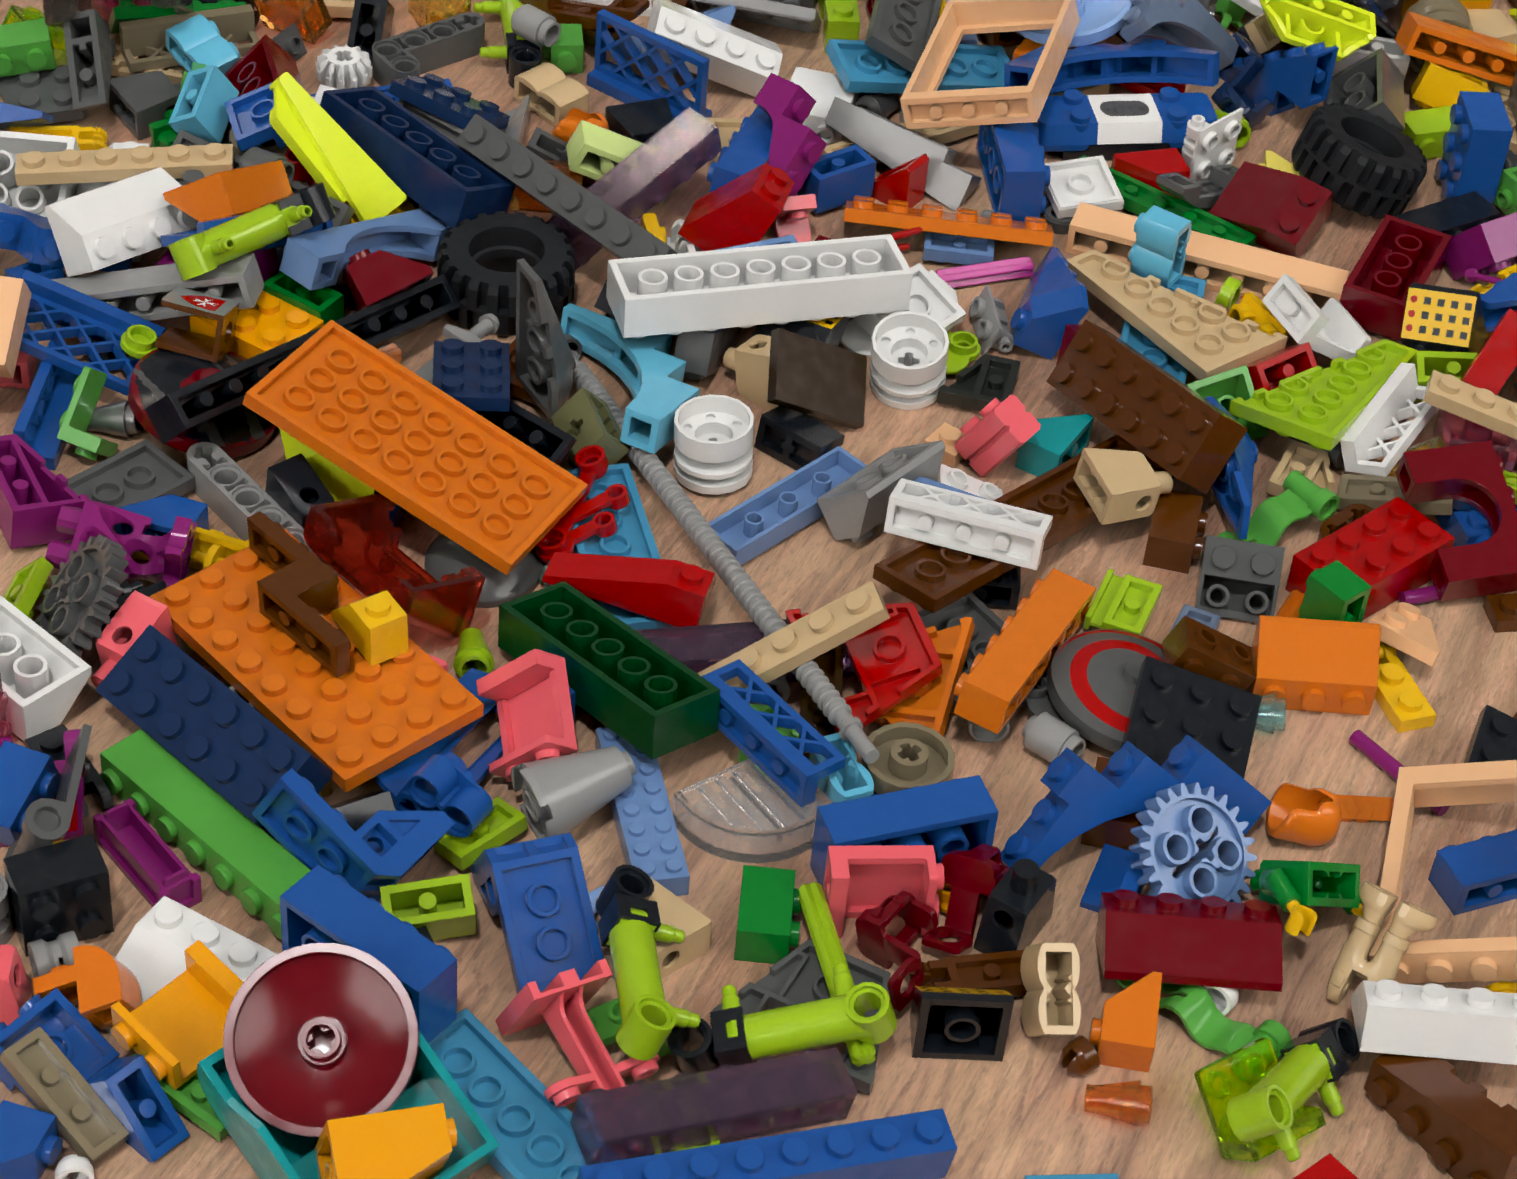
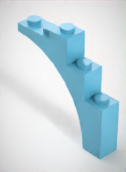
[560,303,700,454]

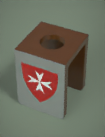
[155,286,240,363]

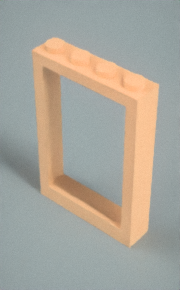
[900,0,1080,129]
[1369,760,1517,984]

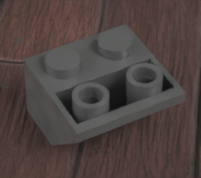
[1195,535,1285,623]

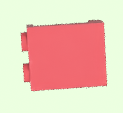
[476,648,578,782]
[823,845,944,938]

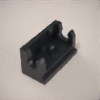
[754,406,845,471]

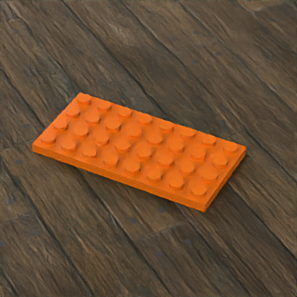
[242,320,588,576]
[149,528,484,793]

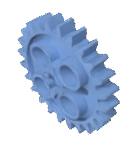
[1129,782,1257,903]

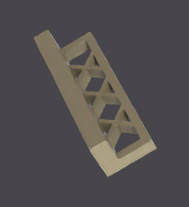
[119,4,259,73]

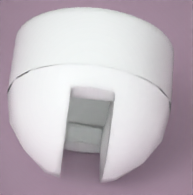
[1203,986,1239,1016]
[54,1154,95,1179]

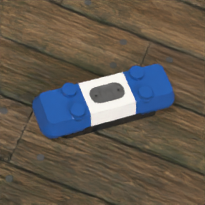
[1033,87,1218,161]

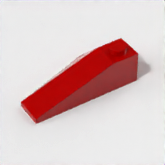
[542,552,716,633]

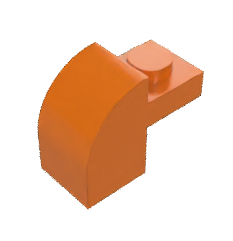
[32,945,142,1030]

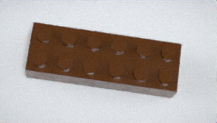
[1046,319,1248,494]

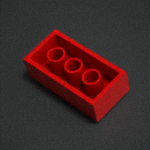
[1285,496,1455,621]

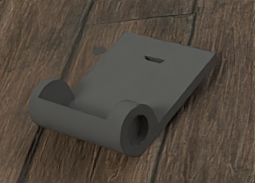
[5,724,92,858]

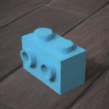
[168,65,239,143]

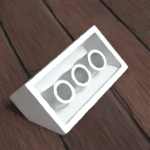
[641,0,783,97]
[44,167,199,277]
[0,595,92,742]
[1350,979,1517,1065]

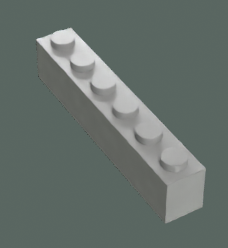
[41,253,265,329]

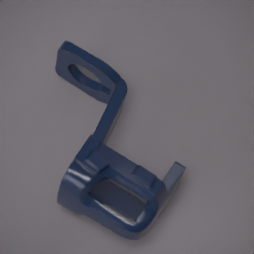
[1211,32,1275,128]

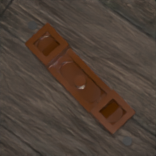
[519,0,650,29]

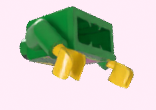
[1250,860,1363,937]

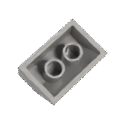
[816,440,945,542]

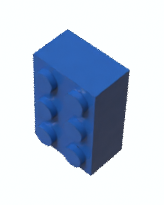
[1435,91,1513,205]

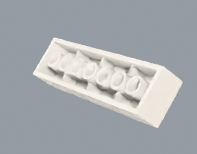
[606,234,913,339]

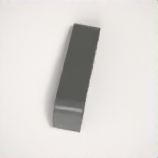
[372,12,485,86]

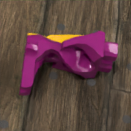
[45,499,197,587]

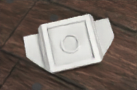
[840,262,967,358]

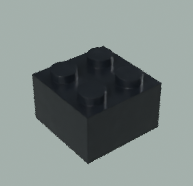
[3,833,114,957]

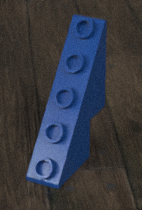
[1219,42,1338,117]

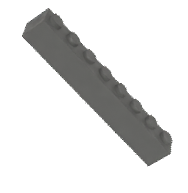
[455,114,678,259]

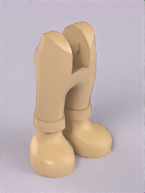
[1326,881,1439,1004]

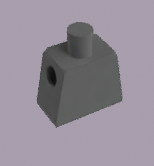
[109,70,181,141]

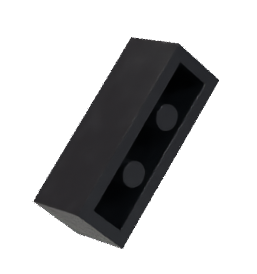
[1395,191,1501,237]

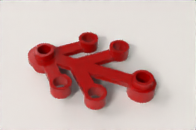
[535,445,630,563]

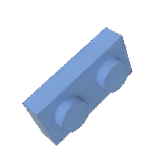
[923,231,995,265]

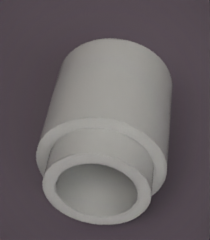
[511,4,561,47]
[1022,712,1086,763]

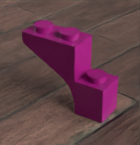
[753,73,827,196]

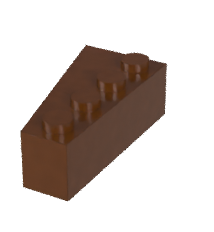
[1364,1054,1517,1179]

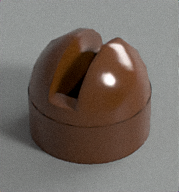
[1060,1035,1100,1076]

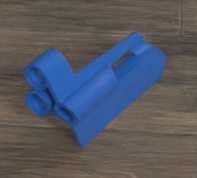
[373,668,503,838]

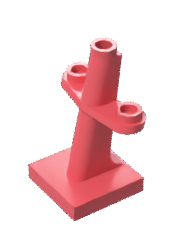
[495,959,660,1145]

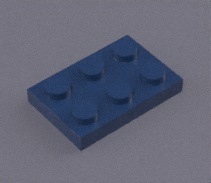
[388,73,510,129]
[433,338,510,412]

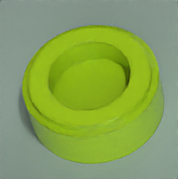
[1215,276,1243,311]

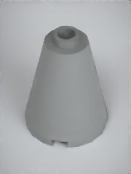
[511,746,636,839]

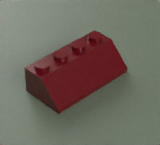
[1095,889,1283,992]

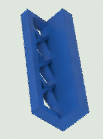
[13,337,86,471]
[701,659,846,808]

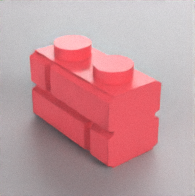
[954,394,1041,477]

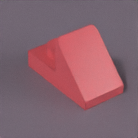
[770,194,817,242]

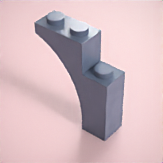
[1120,0,1239,71]

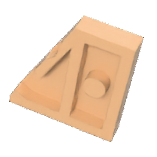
[1368,602,1440,667]

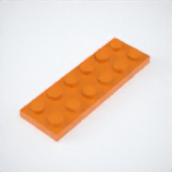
[843,195,1054,247]

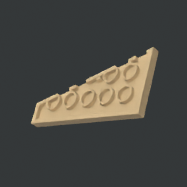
[1067,249,1288,380]

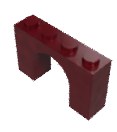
[1395,440,1517,602]

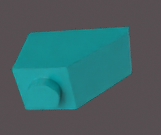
[1015,414,1094,477]

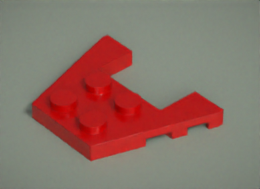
[785,602,943,733]

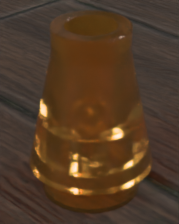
[1084,1080,1153,1127]

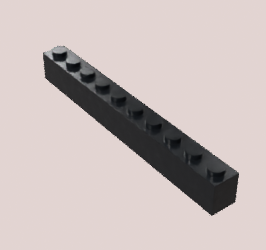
[145,274,461,444]

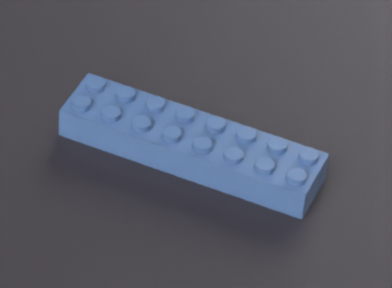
[708,446,867,565]
[595,727,690,896]

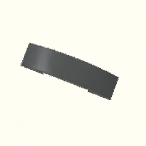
[1156,164,1239,209]

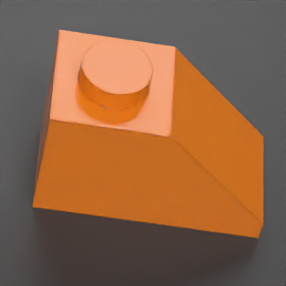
[1089,971,1162,1073]

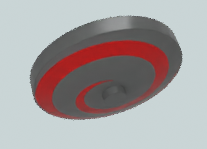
[1047,629,1164,752]

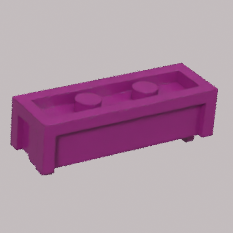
[92,798,202,908]

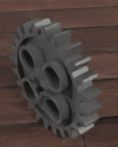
[34,534,129,658]

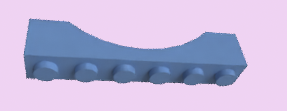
[279,208,450,291]

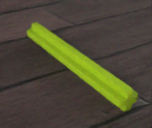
[798,881,876,1067]

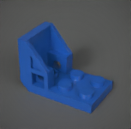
[252,768,455,901]
[470,833,604,994]

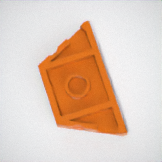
[874,617,975,736]

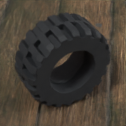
[1291,103,1427,219]
[437,211,576,338]

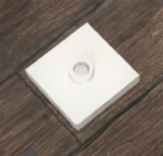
[1044,155,1124,219]

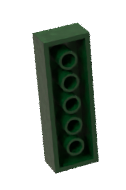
[498,581,721,760]

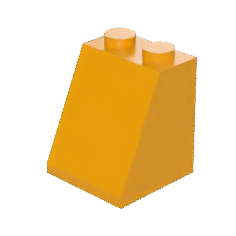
[314,1103,457,1179]

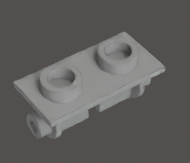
[969,285,1014,355]

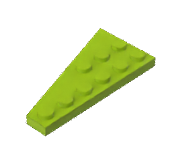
[1228,339,1418,451]

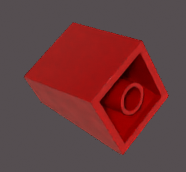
[678,163,795,251]

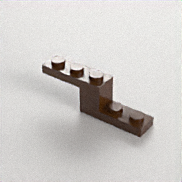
[247,511,351,678]

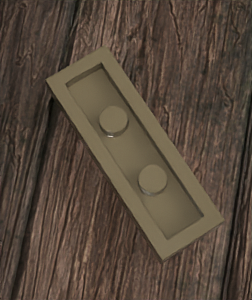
[1337,474,1455,515]
[0,1026,130,1165]

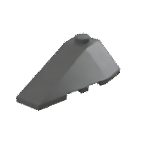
[515,258,576,421]

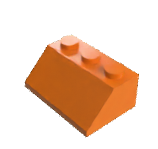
[163,160,293,222]
[1247,615,1381,715]

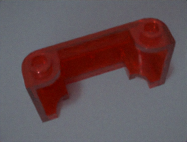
[303,494,486,640]

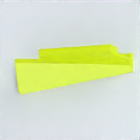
[269,72,407,222]

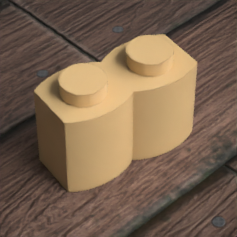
[514,62,589,127]
[1020,942,1081,1037]

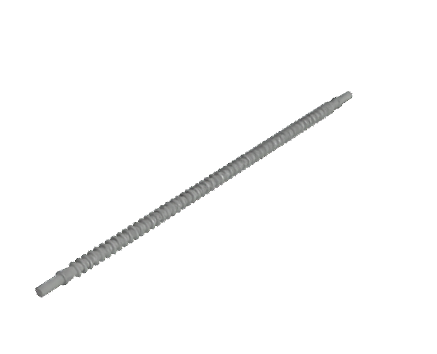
[571,350,880,764]

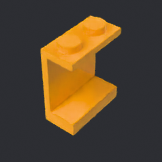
[110,940,243,1090]

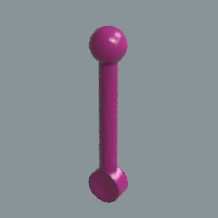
[1464,268,1504,285]

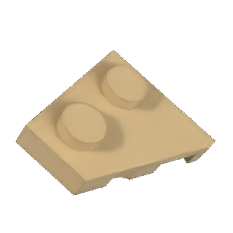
[1266,439,1337,516]

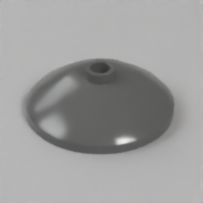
[424,534,543,608]

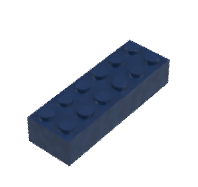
[320,86,516,229]
[95,625,333,839]

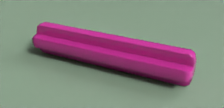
[935,256,1034,289]

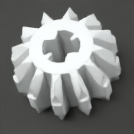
[315,44,373,89]

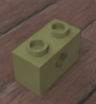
[551,387,630,469]

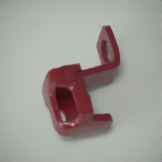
[921,843,1010,955]
[855,890,939,1012]

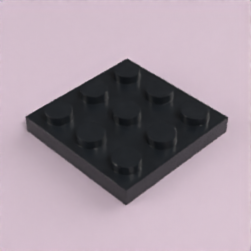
[1121,656,1262,779]

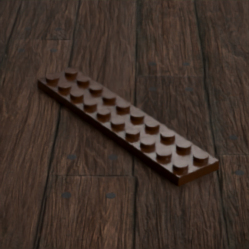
[873,434,1174,613]

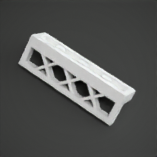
[1340,362,1438,477]
[883,478,1053,571]

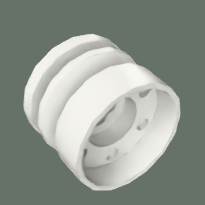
[869,311,949,410]
[674,394,754,495]

